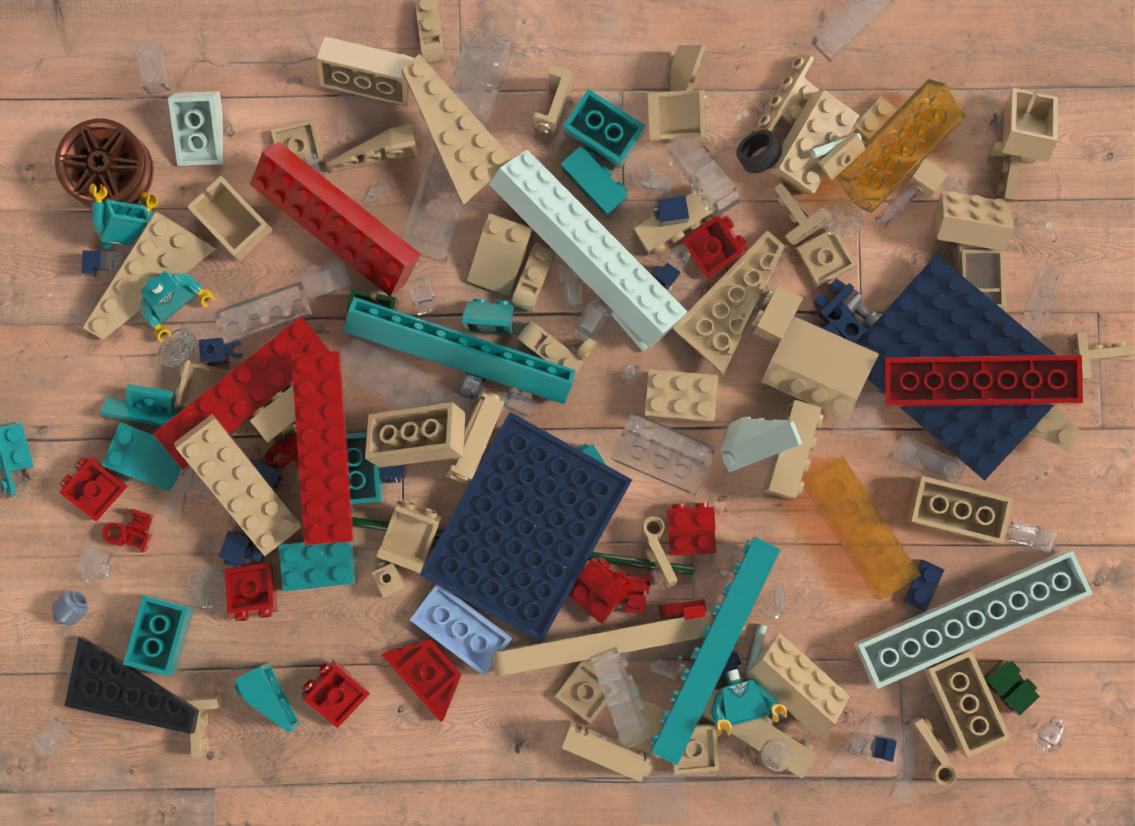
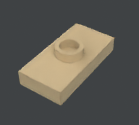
[818,132,866,180]

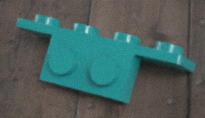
[100,384,182,426]
[0,422,34,498]

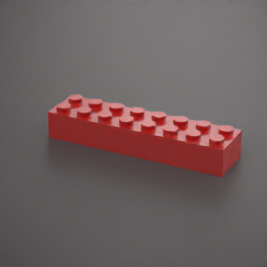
[250,142,421,296]
[153,316,330,471]
[291,351,354,545]
[885,355,1083,407]

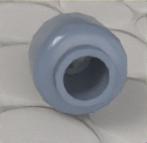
[52,591,88,626]

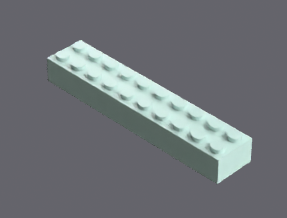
[489,150,687,348]
[853,550,1093,689]

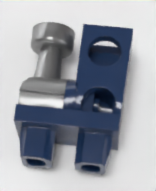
[812,278,881,343]

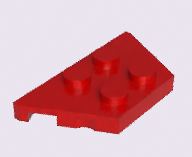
[382,639,462,722]

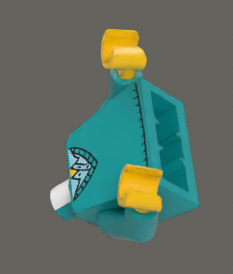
[89,184,158,249]
[140,271,215,342]
[711,669,787,736]

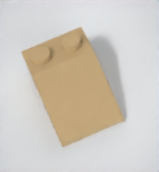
[467,213,533,297]

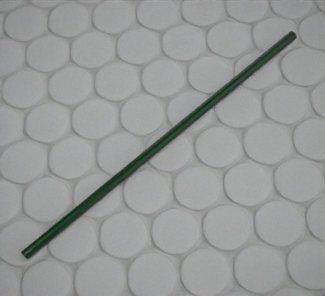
[353,517,694,575]

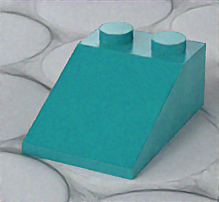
[462,299,514,336]
[102,422,182,493]
[235,663,301,733]

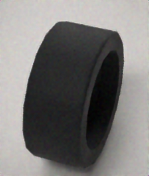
[736,130,782,173]

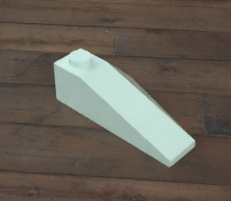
[720,417,802,473]

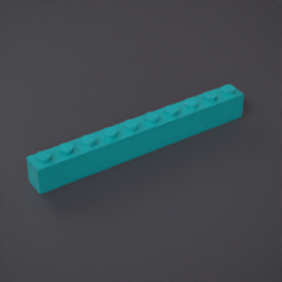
[343,297,576,404]
[649,537,781,765]

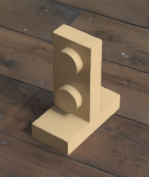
[988,141,1036,202]
[774,183,832,245]
[1070,332,1135,380]
[183,697,223,758]

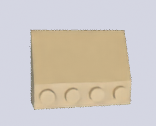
[762,316,879,420]

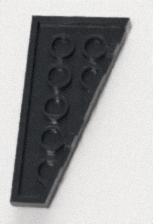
[64,637,199,734]

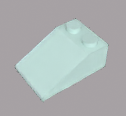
[168,91,223,166]

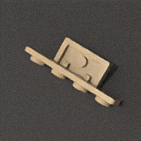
[755,55,819,132]

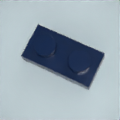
[903,560,945,612]

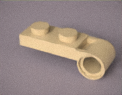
[415,0,446,63]
[848,96,898,161]
[511,241,556,312]
[517,321,585,376]
[642,516,677,588]
[910,716,957,786]

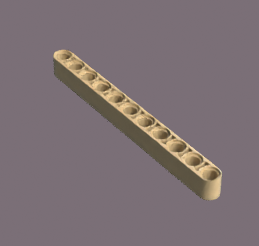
[491,610,746,676]

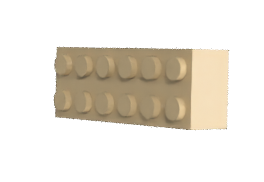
[174,414,302,556]

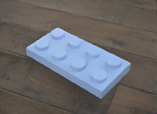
[410,584,512,676]

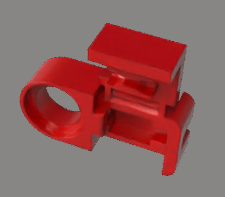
[265,427,299,470]
[102,509,154,553]
[613,571,651,614]
[659,599,707,620]

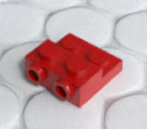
[682,214,747,278]
[59,455,127,522]
[667,502,716,556]
[568,558,631,624]
[224,562,278,622]
[301,660,370,728]

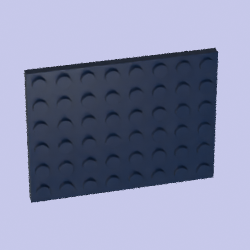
[856,254,1056,481]
[420,411,633,643]

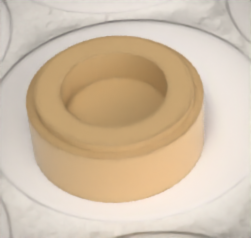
[576,338,597,360]

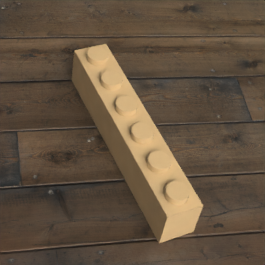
[702,688,817,779]

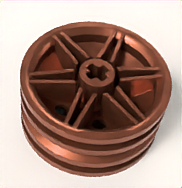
[55,118,154,209]

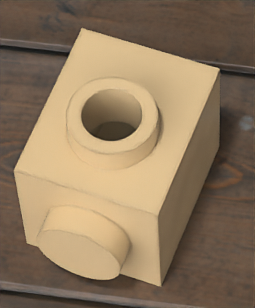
[908,158,948,197]
[372,561,407,598]

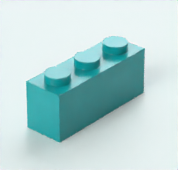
[561,146,628,218]

